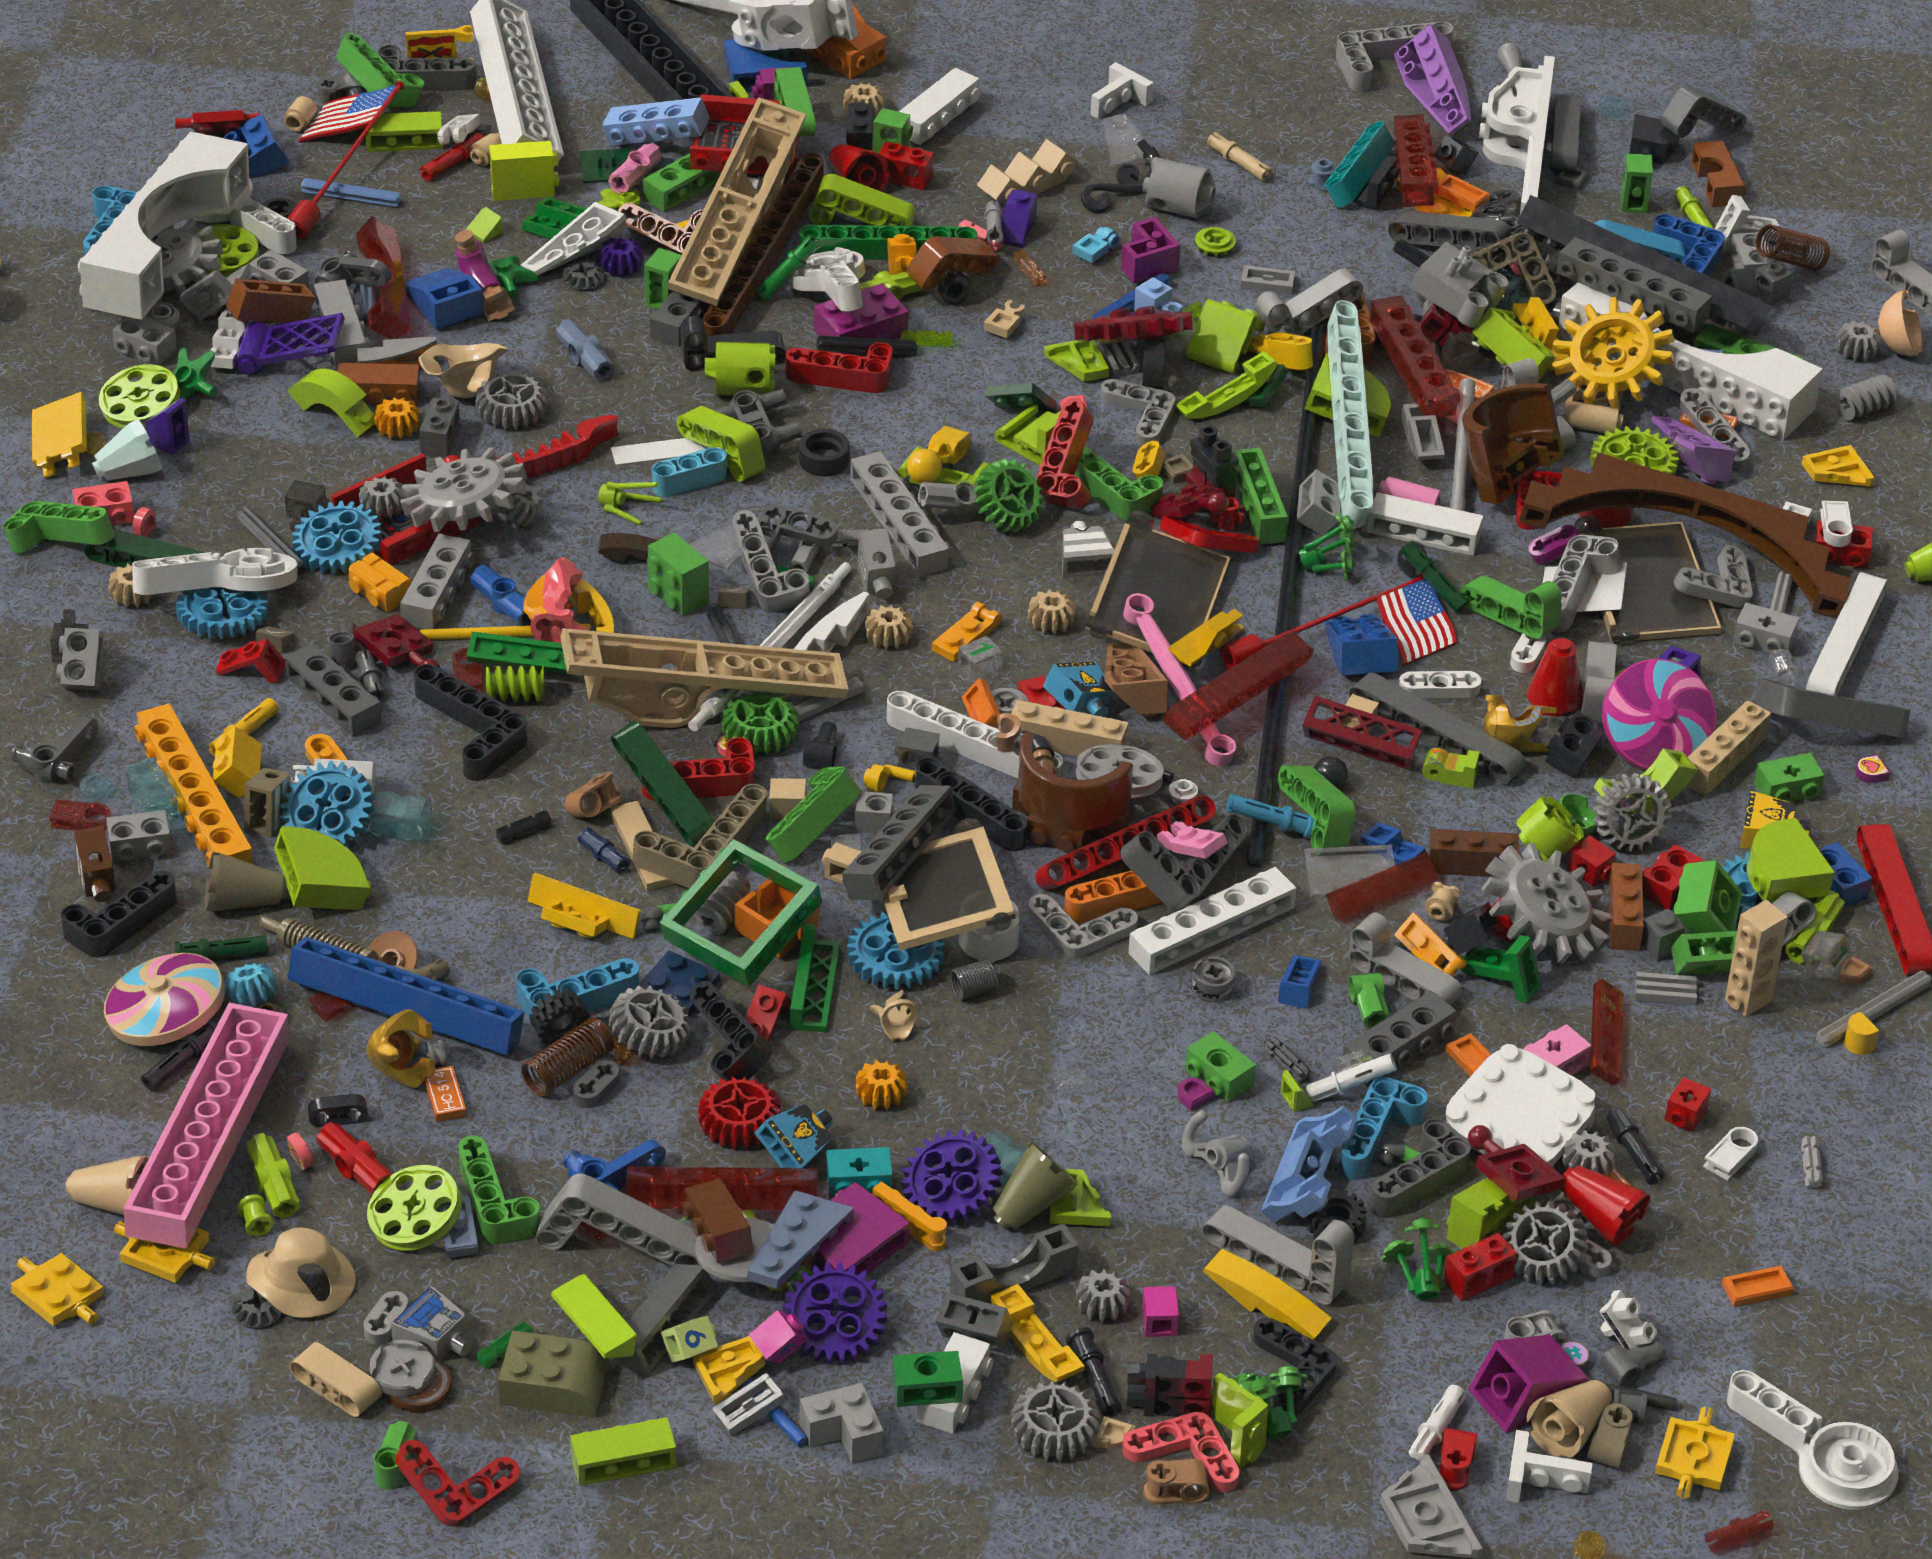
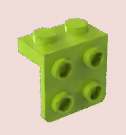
[1211,1373,1269,1470]

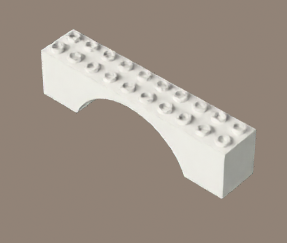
[78,131,250,320]
[1557,282,1823,441]

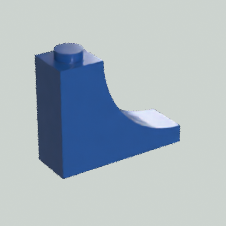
[724,39,807,93]

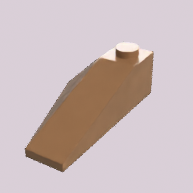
[1104,641,1168,717]

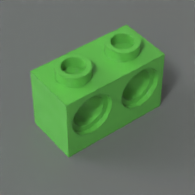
[873,108,913,153]
[644,248,681,310]

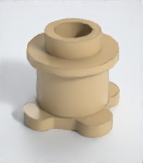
[1425,882,1461,921]

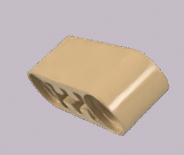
[289,1342,382,1417]

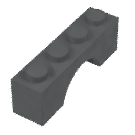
[950,1224,1079,1303]

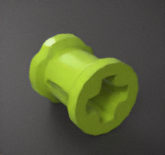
[237,1194,274,1237]

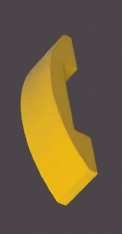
[568,579,614,633]
[990,1284,1085,1382]

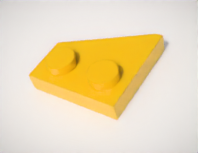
[1801,445,1875,487]

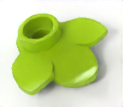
[596,188,641,209]

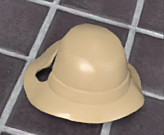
[418,343,509,399]
[246,1227,356,1318]

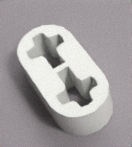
[1510,634,1546,673]

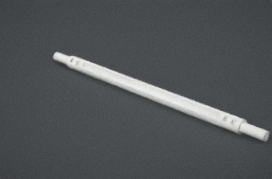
[688,562,852,731]

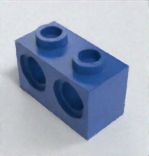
[1818,842,1872,908]

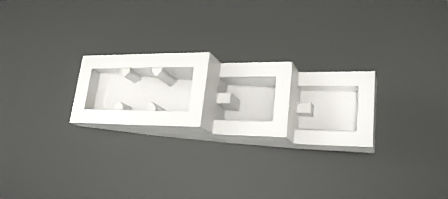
[210,307,252,369]
[794,592,869,652]

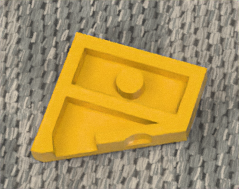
[692,1336,765,1405]

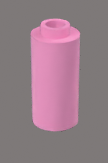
[1378,477,1442,506]

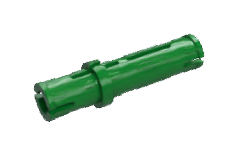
[756,234,821,301]

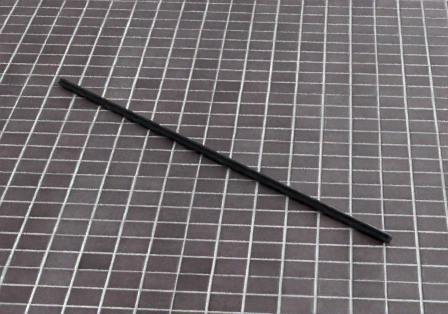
[1247,318,1328,867]

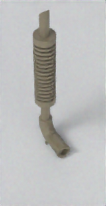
[259,915,450,981]

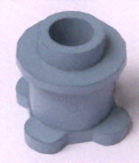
[1307,158,1336,192]

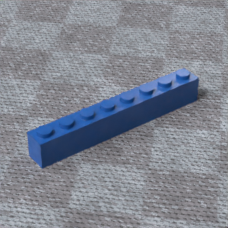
[288,937,525,1055]

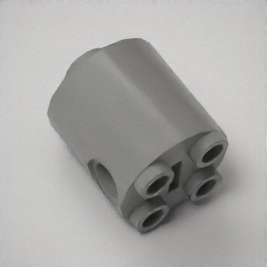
[1143,157,1216,218]

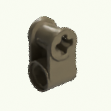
[1587,1403,1633,1469]

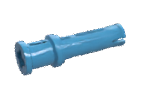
[1225,793,1315,839]

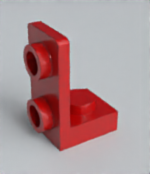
[215,638,285,683]
[745,984,792,1043]

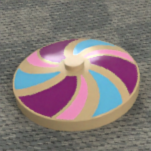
[104,953,225,1046]

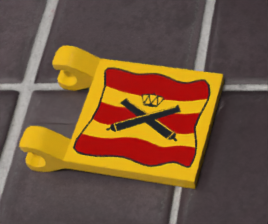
[405,25,474,60]

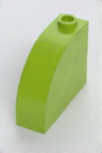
[1304,353,1391,437]
[1746,818,1835,903]
[274,826,371,910]

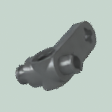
[311,251,392,296]
[11,716,98,783]

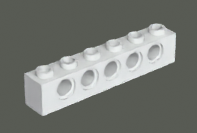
[1129,867,1296,975]

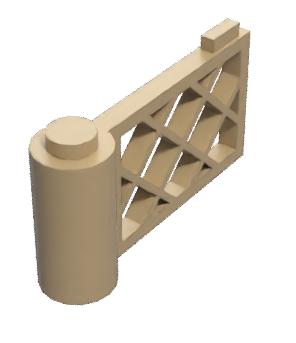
[1563,364,1624,434]

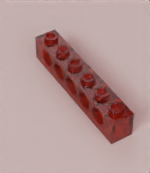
[1394,114,1439,207]
[1369,295,1460,419]
[626,1167,817,1210]

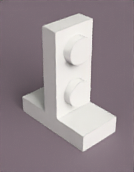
[1091,62,1153,119]
[1715,195,1779,252]
[1506,1430,1592,1503]

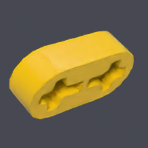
[1132,441,1165,479]

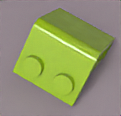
[1186,299,1266,374]
[995,405,1070,466]

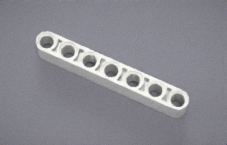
[1806,572,1888,695]
[887,691,1063,778]

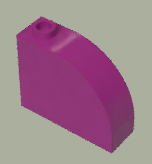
[815,1182,910,1275]

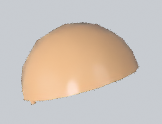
[1878,289,1923,357]

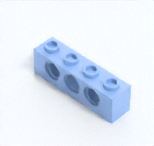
[602,97,710,146]

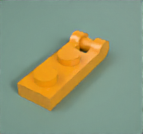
[932,602,1002,662]
[1394,912,1467,977]
[873,1181,947,1252]

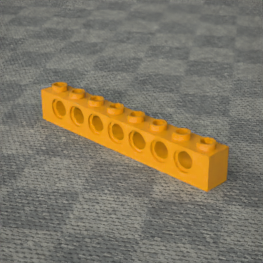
[134,703,253,868]

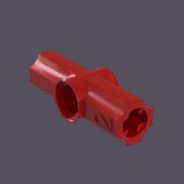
[316,1122,392,1195]

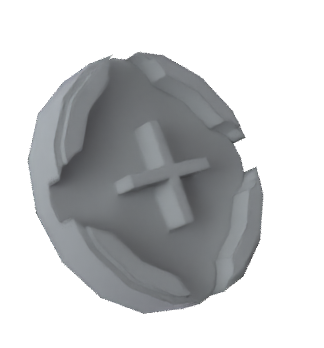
[370,1340,435,1396]

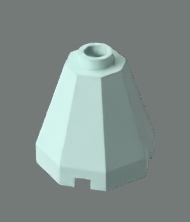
[92,419,163,481]

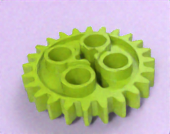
[1590,426,1679,476]

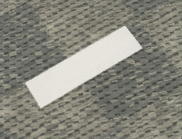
[611,438,709,464]

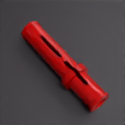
[419,132,483,181]

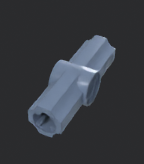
[556,319,614,382]

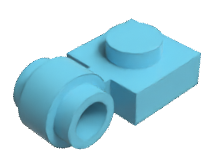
[1072,227,1120,263]

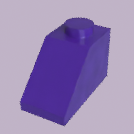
[1002,189,1037,247]
[145,398,190,455]

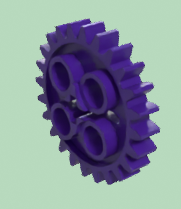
[901,1129,1003,1225]
[782,1262,887,1364]

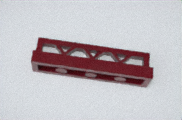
[1302,696,1423,771]

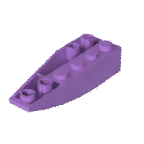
[1393,24,1471,136]

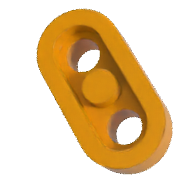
[305,734,347,766]

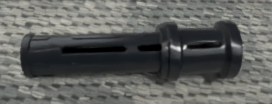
[140,1019,217,1091]
[1066,1327,1122,1417]

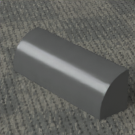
[614,1264,717,1375]

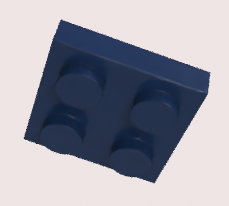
[638,950,720,1016]

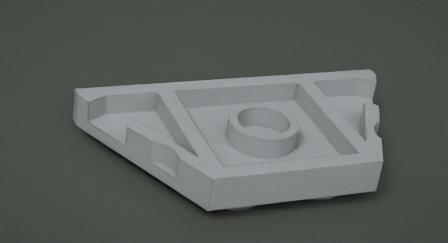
[1380,1454,1483,1559]

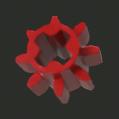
[1211,497,1245,530]

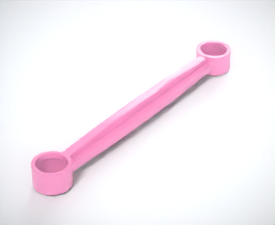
[1123,593,1236,767]

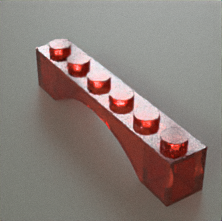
[356,216,411,340]

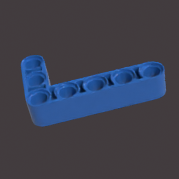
[1652,214,1725,276]

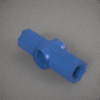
[470,564,531,626]

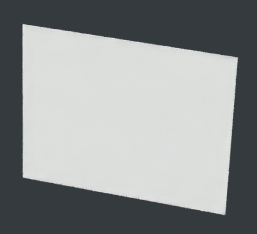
[1543,562,1627,612]

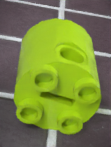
[705,342,775,396]

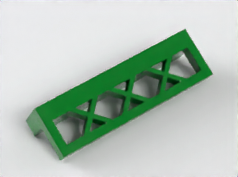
[466,631,578,676]
[790,924,840,1033]

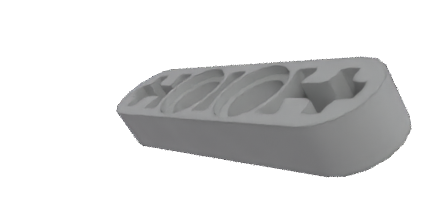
[1680,388,1750,469]

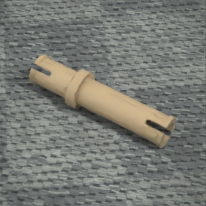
[1207,132,1273,182]

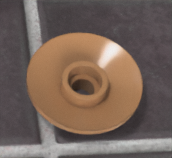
[368,931,418,969]

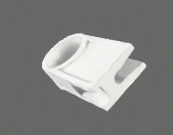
[1820,501,1853,547]
[1703,1127,1758,1181]

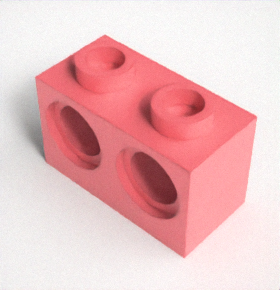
[72,481,134,525]

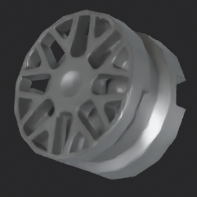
[1192,957,1235,1002]

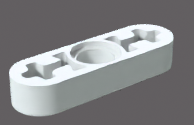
[1399,671,1481,698]

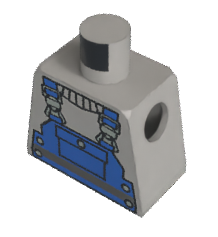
[391,1286,473,1361]

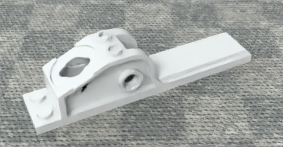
[672,0,858,50]
[1479,56,1555,217]

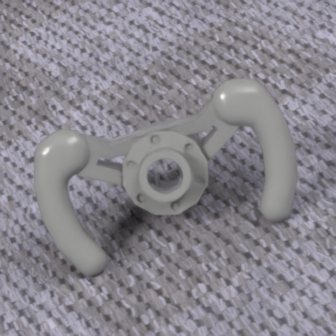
[1181,1110,1251,1197]

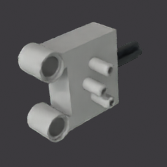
[1393,239,1509,327]

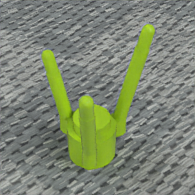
[598,482,662,525]

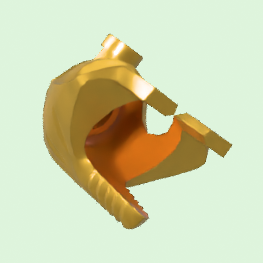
[1483,695,1556,753]
[366,1009,435,1088]

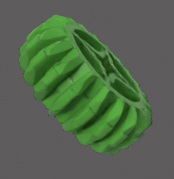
[973,459,1045,533]
[721,691,799,755]

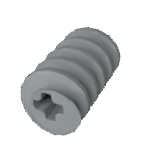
[1837,374,1899,421]
[694,871,750,935]

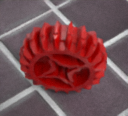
[698,1075,782,1150]

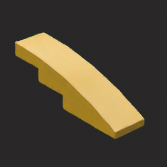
[1203,1249,1331,1340]

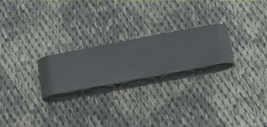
[1551,94,1581,172]
[1388,211,1512,252]

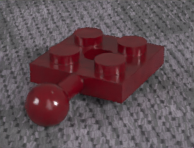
[1150,484,1229,517]
[353,614,441,669]
[1468,1125,1565,1202]

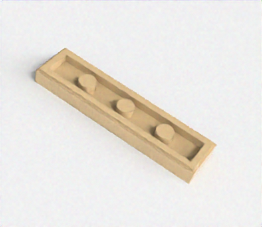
[610,801,675,891]

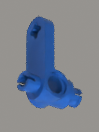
[563,1139,666,1192]

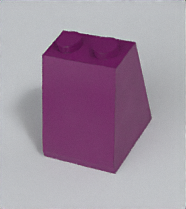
[1468,1335,1588,1433]

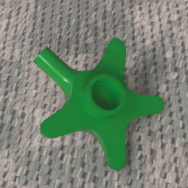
[488,255,539,298]
[157,348,218,401]

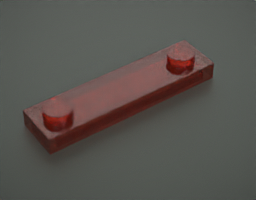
[1325,852,1439,921]
[1590,978,1624,1085]

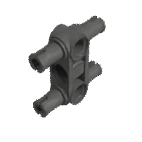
[714,388,802,461]

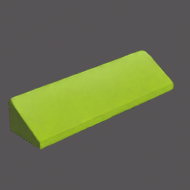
[551,1274,637,1359]

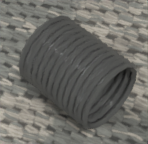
[950,959,998,1001]

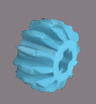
[224,962,278,1008]

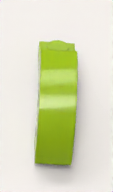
[287,369,375,437]
[1594,748,1698,816]

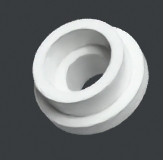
[1169,779,1198,804]

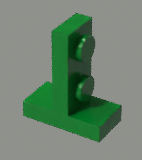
[1460,935,1542,1003]

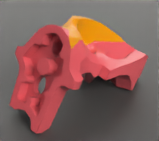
[523,557,590,643]

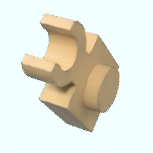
[984,300,1025,338]

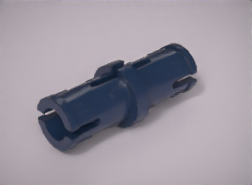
[577,827,630,874]

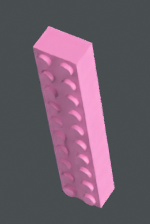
[124,1003,289,1249]

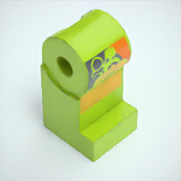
[1422,748,1480,789]

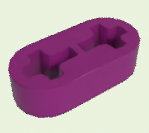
[1529,525,1579,564]

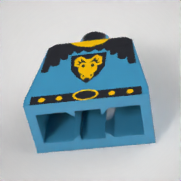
[1043,661,1112,717]
[755,1104,833,1180]

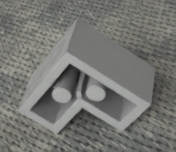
[799,1383,884,1464]

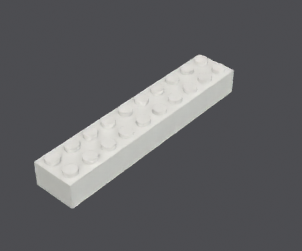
[470,0,564,167]

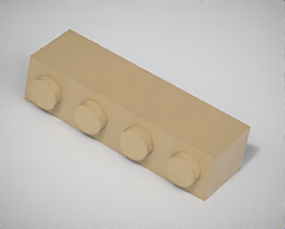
[1011,700,1128,759]

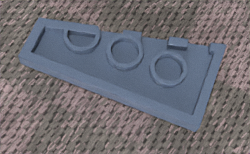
[747,1191,854,1289]

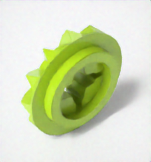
[1194,227,1236,257]

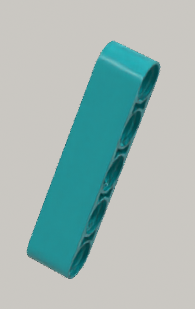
[1324,121,1395,208]

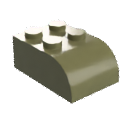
[498,1331,609,1418]

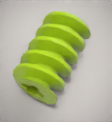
[486,666,544,702]

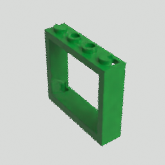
[660,839,822,987]

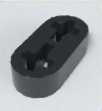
[308,1094,368,1128]

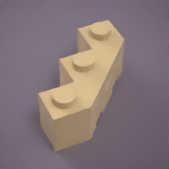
[977,139,1079,205]

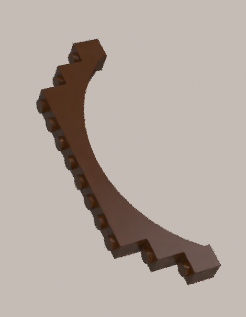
[1519,452,1851,619]

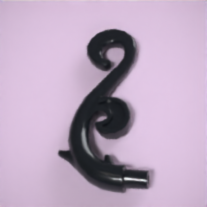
[1081,139,1161,213]
[1469,190,1519,226]

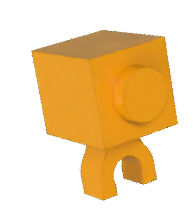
[887,234,916,275]

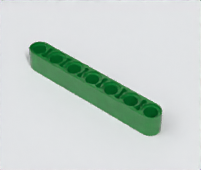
[799,225,978,260]

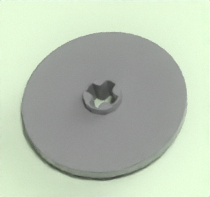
[695,1218,774,1282]

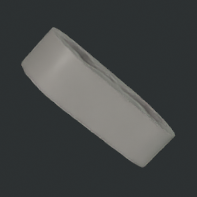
[363,1291,409,1345]

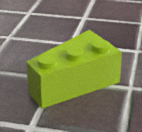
[1472,307,1556,382]
[1446,1177,1534,1249]

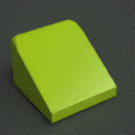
[466,207,503,243]
[1280,1070,1314,1112]

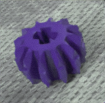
[599,237,643,277]

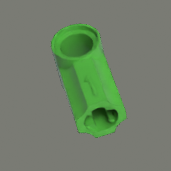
[1348,973,1389,1029]
[373,1421,418,1490]

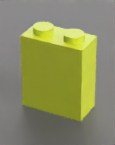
[489,141,559,201]

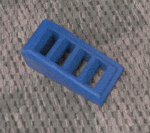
[1278,955,1322,1009]

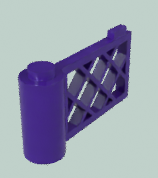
[235,313,345,375]

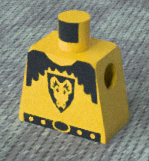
[1740,791,1811,849]

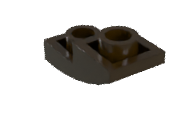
[598,533,658,563]

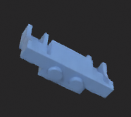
[1261,1105,1358,1222]

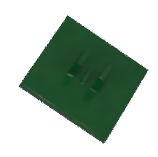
[580,148,631,183]

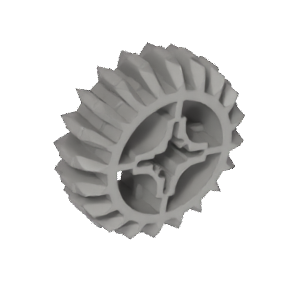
[476,371,548,430]
[1593,773,1672,852]
[609,985,692,1059]
[1502,1200,1588,1285]
[1011,1380,1100,1462]

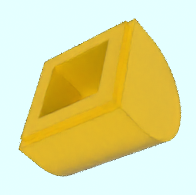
[1844,1012,1879,1055]

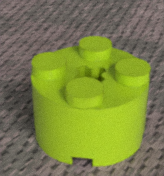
[1516,795,1584,861]

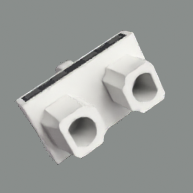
[1599,1290,1657,1351]

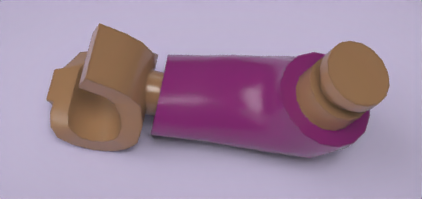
[455,230,515,322]

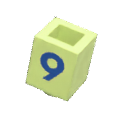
[661,1316,718,1362]

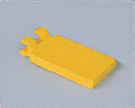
[32,392,87,478]

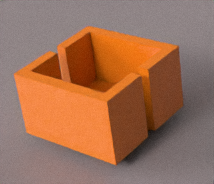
[735,879,820,958]

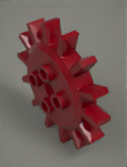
[1073,306,1194,342]

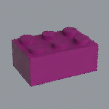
[814,283,909,355]

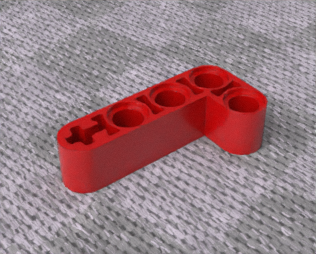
[785,342,893,393]
[1036,398,1094,509]
[641,737,755,801]

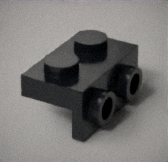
[1353,155,1399,209]

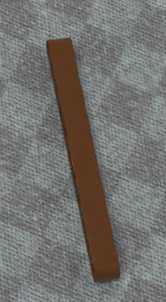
[703,153,824,336]

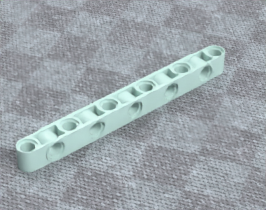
[1327,300,1373,527]

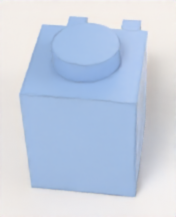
[1134,277,1183,313]

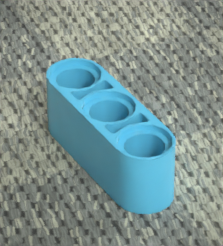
[652,447,727,497]

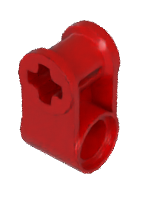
[1439,1427,1478,1491]

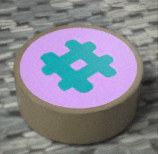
[1560,1341,1589,1371]

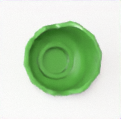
[1559,793,1598,837]

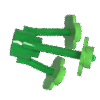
[1299,512,1356,581]
[1381,1217,1457,1300]

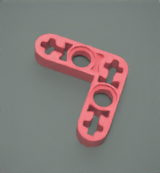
[1122,1412,1239,1493]

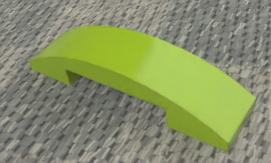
[1175,351,1278,419]

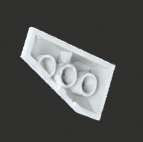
[520,202,627,275]

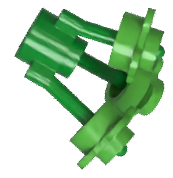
[1233,1366,1308,1439]

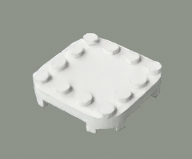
[1446,1044,1595,1168]

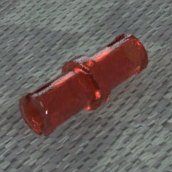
[1704,1510,1774,1553]

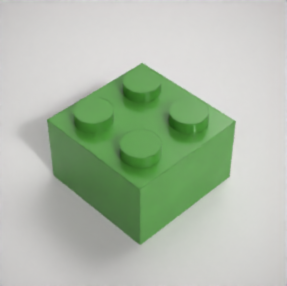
[647,532,709,616]
[1674,860,1742,934]

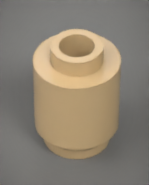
[284,96,317,132]
[470,133,502,167]

